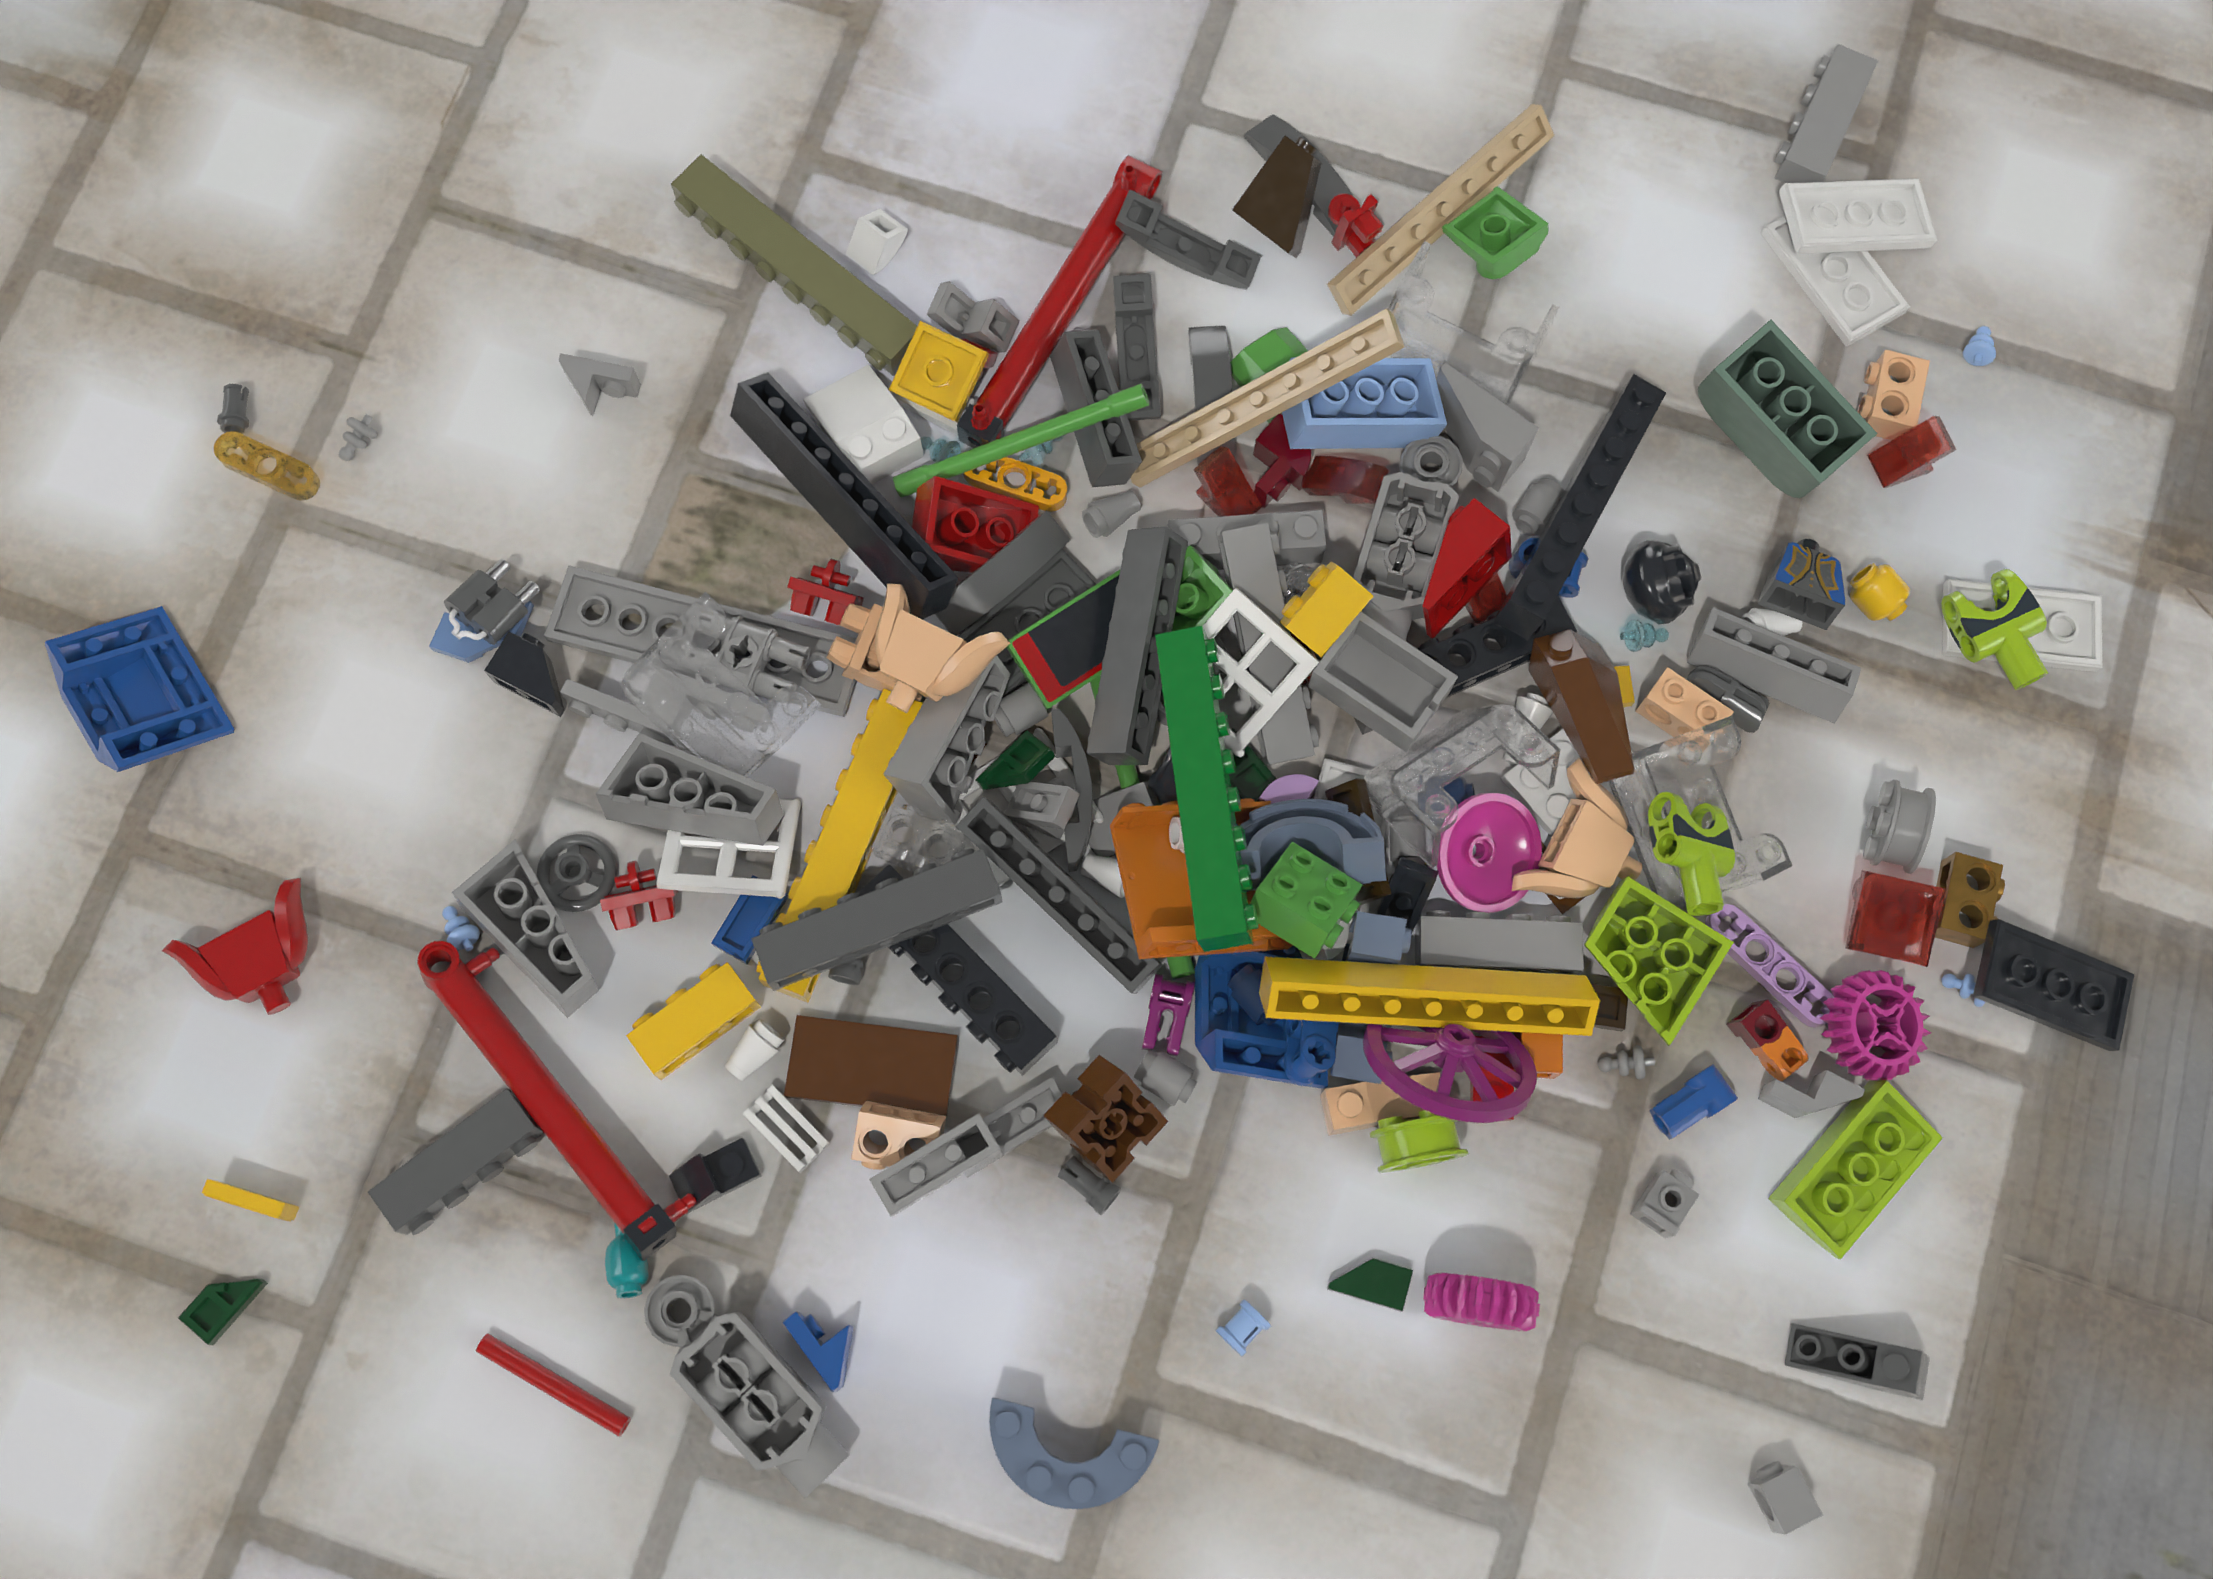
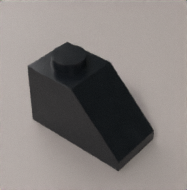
[484,631,565,717]

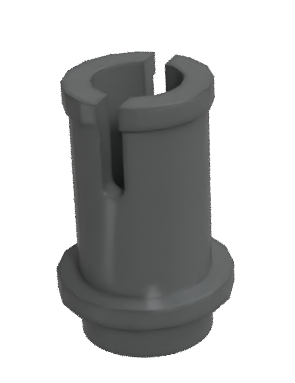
[217,384,249,435]

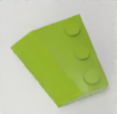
[1584,876,1734,1046]

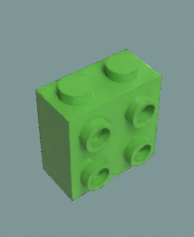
[1250,841,1362,959]

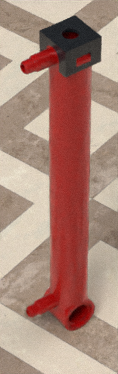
[957,155,1162,448]
[418,941,696,1261]

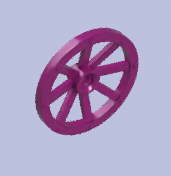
[1363,1024,1537,1123]

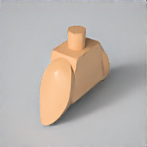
[875,583,1010,713]
[1511,758,1642,898]

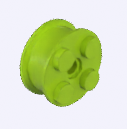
[1370,1110,1468,1173]

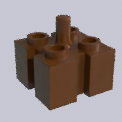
[1043,1055,1168,1183]

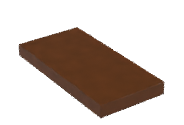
[784,1015,958,1116]

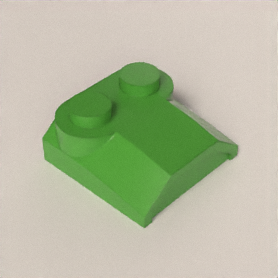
[1442,186,1548,279]
[1230,327,1308,424]
[1172,545,1233,631]

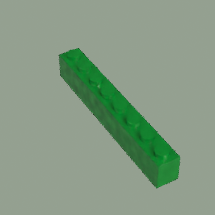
[1155,625,1258,952]

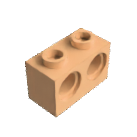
[1858,349,1930,443]
[1635,667,1734,755]
[851,1101,947,1170]

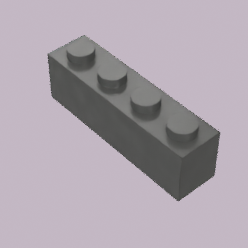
[1050,330,1142,488]
[368,1088,544,1235]

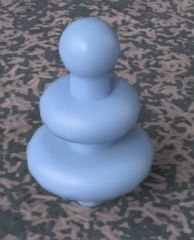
[1963,326,1996,366]
[442,906,480,951]
[1941,974,1985,1007]

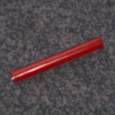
[476,1333,631,1437]

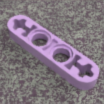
[1705,904,1834,1028]

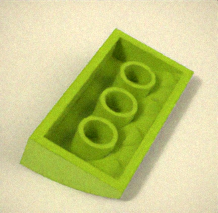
[1768,1080,1943,1259]

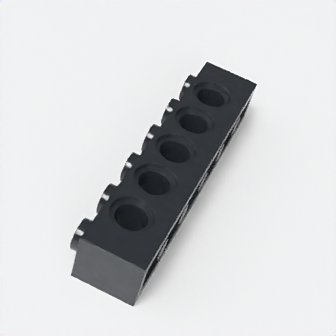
[1354,596,1577,735]
[858,864,1058,1076]

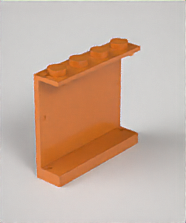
[1110,798,1292,959]

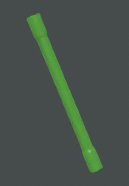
[893,384,1149,498]

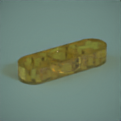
[213,432,320,501]

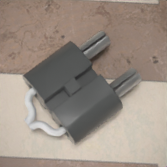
[444,559,540,645]

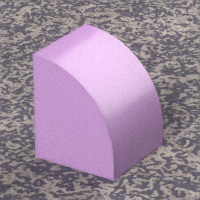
[1259,774,1319,804]

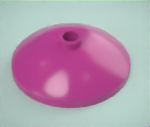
[1436,793,1542,913]

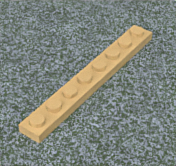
[1327,104,1555,316]
[1131,308,1405,488]

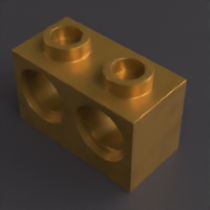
[1927,852,2005,948]

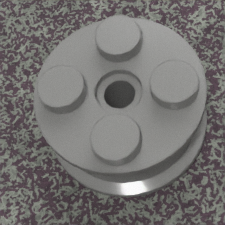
[1863,779,1936,874]

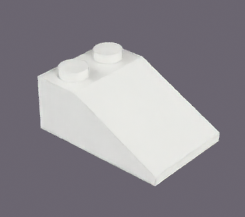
[803,364,924,484]

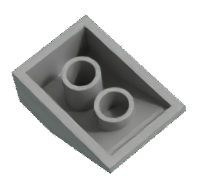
[1436,362,1539,492]

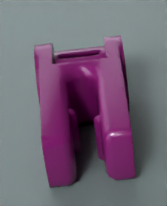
[1142,973,1195,1057]

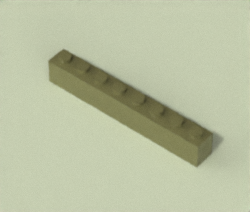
[671,154,917,376]

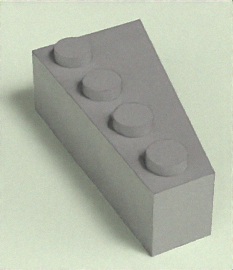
[884,656,1010,825]
[596,733,783,846]

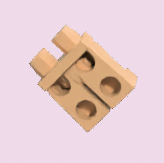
[826,603,922,701]

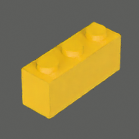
[626,962,761,1080]

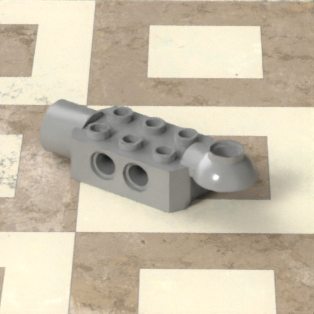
[1353,436,1463,641]
[644,1275,850,1498]

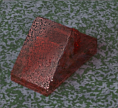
[1867,416,1957,488]
[1193,446,1262,517]

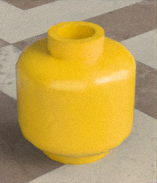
[1849,563,1910,621]

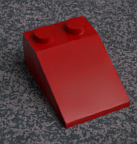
[912,476,1039,573]
[1422,498,1512,639]

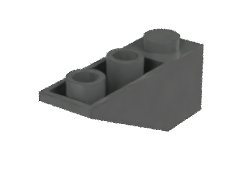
[1785,1323,1930,1400]

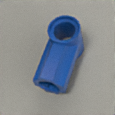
[1649,1064,1738,1140]

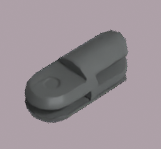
[1686,665,1770,733]

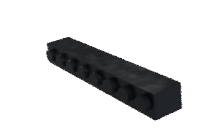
[730,372,959,620]
[1494,374,1666,640]

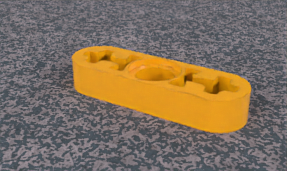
[963,457,1067,512]

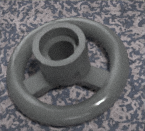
[537,834,616,912]

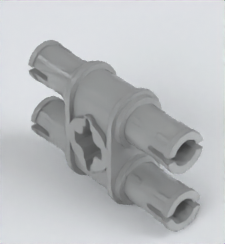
[676,608,811,706]

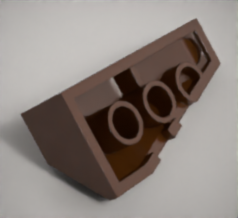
[1528,629,1634,784]

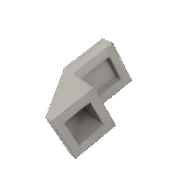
[926,281,1019,353]
[1758,1070,1865,1118]

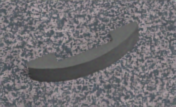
[1244,114,1353,237]
[1115,190,1261,290]
[1113,274,1161,421]
[1188,326,1236,468]
[935,510,1070,636]
[1051,709,1092,872]

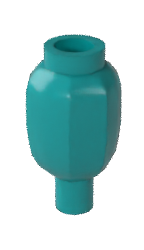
[605,1223,649,1298]

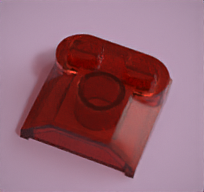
[1845,870,1946,967]

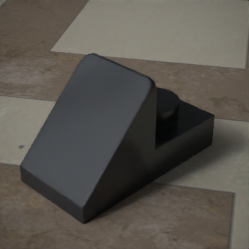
[1376,856,1439,933]
[669,1138,762,1214]

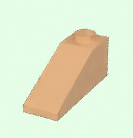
[1320,1072,1440,1136]

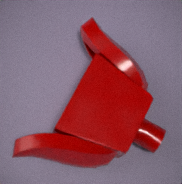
[162,878,308,1015]

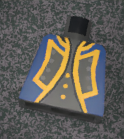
[1758,539,1846,630]

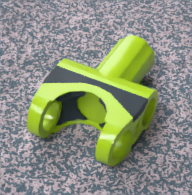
[1941,569,2048,690]
[1648,791,1735,916]

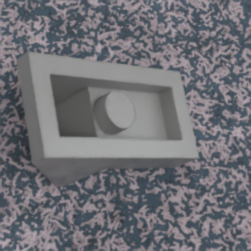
[558,353,641,416]
[1005,782,1080,839]

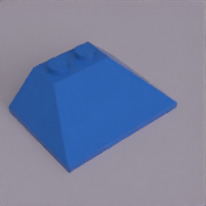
[45,606,234,772]
[1195,945,1328,1089]

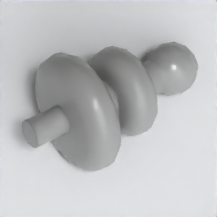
[339,414,377,461]
[1598,1045,1655,1080]

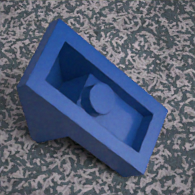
[783,1311,853,1392]

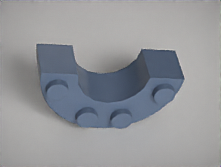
[1236,799,1386,892]
[1330,911,1412,1084]
[989,1398,1160,1509]

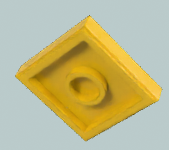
[888,321,990,423]

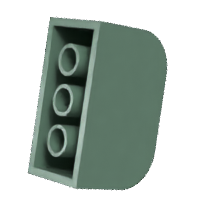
[1698,319,1878,498]

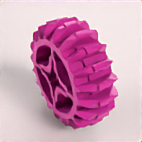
[1820,970,1932,1081]
[1423,1273,1540,1331]

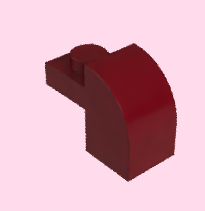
[1253,413,1312,509]

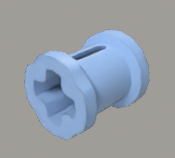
[1216,1299,1271,1357]

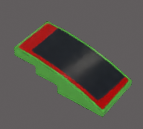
[1006,569,1121,709]

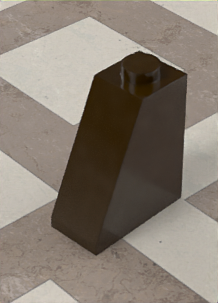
[1232,135,1321,258]

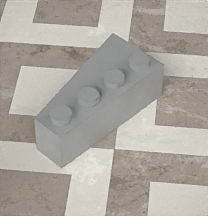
[452,839,598,1018]

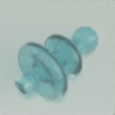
[1018,435,1064,465]
[921,436,961,462]
[1620,620,1669,652]

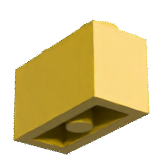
[1280,561,1373,657]

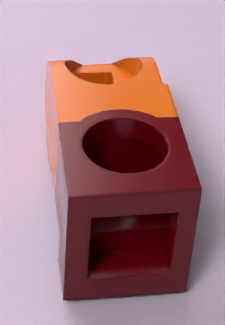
[1726,999,1808,1082]

